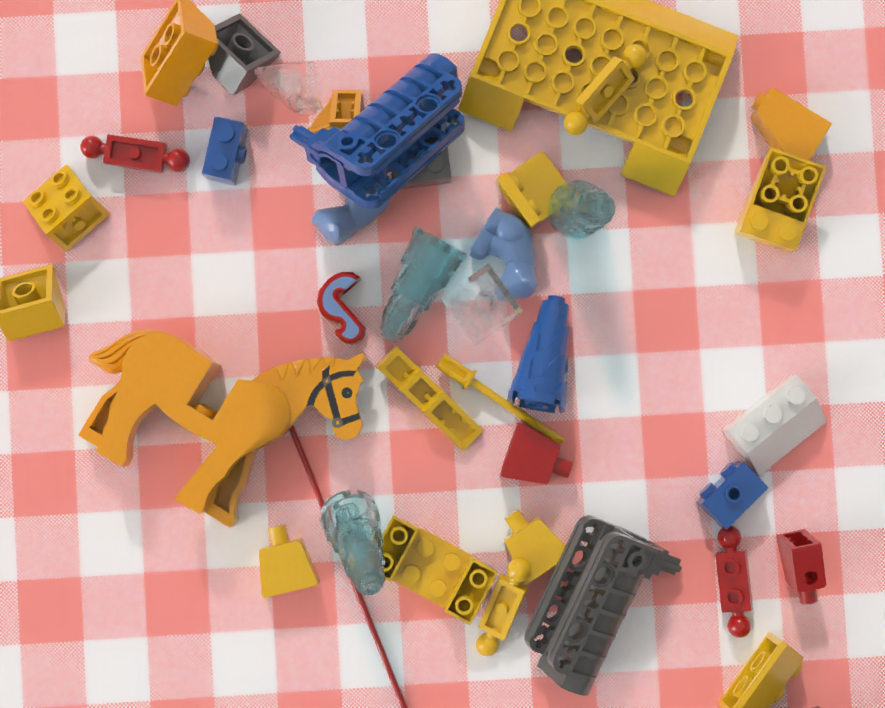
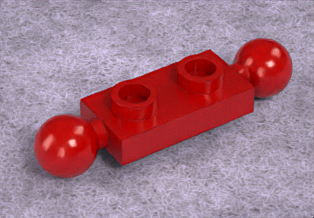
[80,134,190,173]
[715,526,753,638]

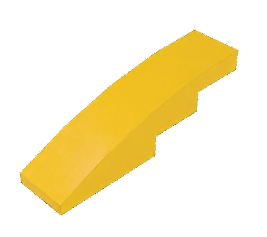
[375,346,484,452]

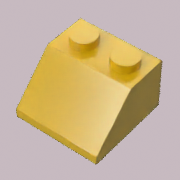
[0,264,65,342]

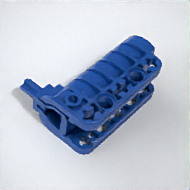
[289,53,465,209]

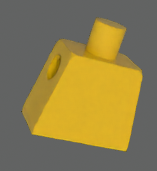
[504,509,565,586]
[259,524,320,599]

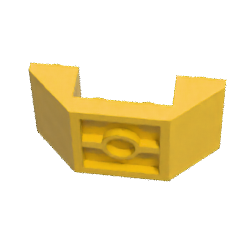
[365,515,499,625]

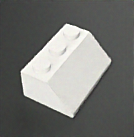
[722,375,827,476]

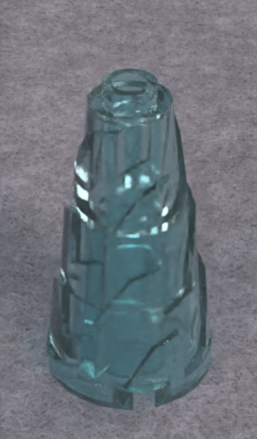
[547,180,615,239]
[379,226,467,343]
[319,490,385,595]

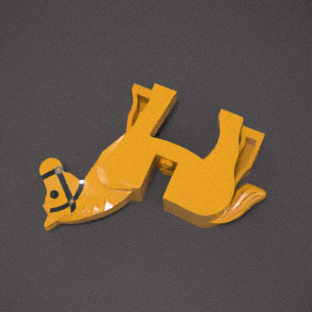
[78,329,365,528]

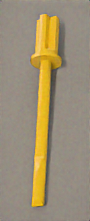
[435,354,565,445]

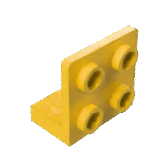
[495,151,575,230]
[23,165,110,252]

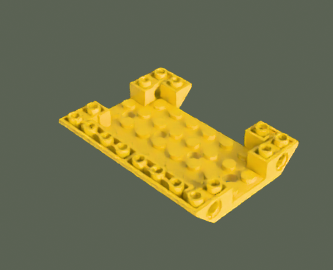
[458,0,738,197]

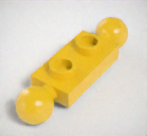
[564,44,647,136]
[476,558,531,656]

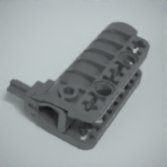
[524,515,682,696]

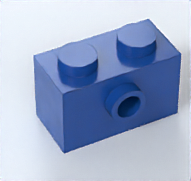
[202,116,248,186]
[696,461,769,530]

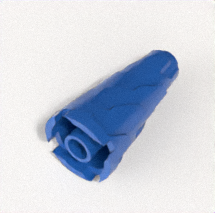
[507,295,570,413]

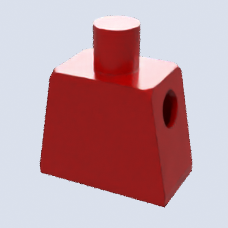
[499,422,573,485]
[776,529,827,605]

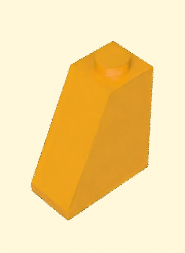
[750,87,832,161]

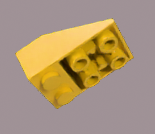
[734,147,827,253]

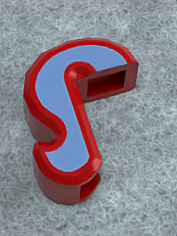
[317,272,366,345]

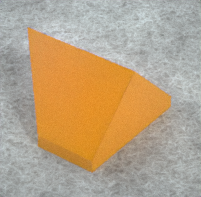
[308,90,362,134]

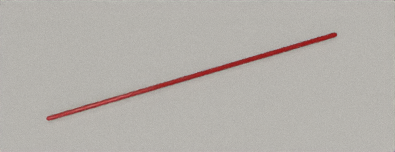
[289,425,408,708]

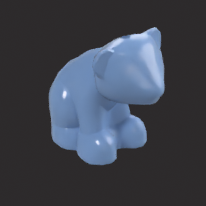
[311,174,391,246]
[469,208,537,301]

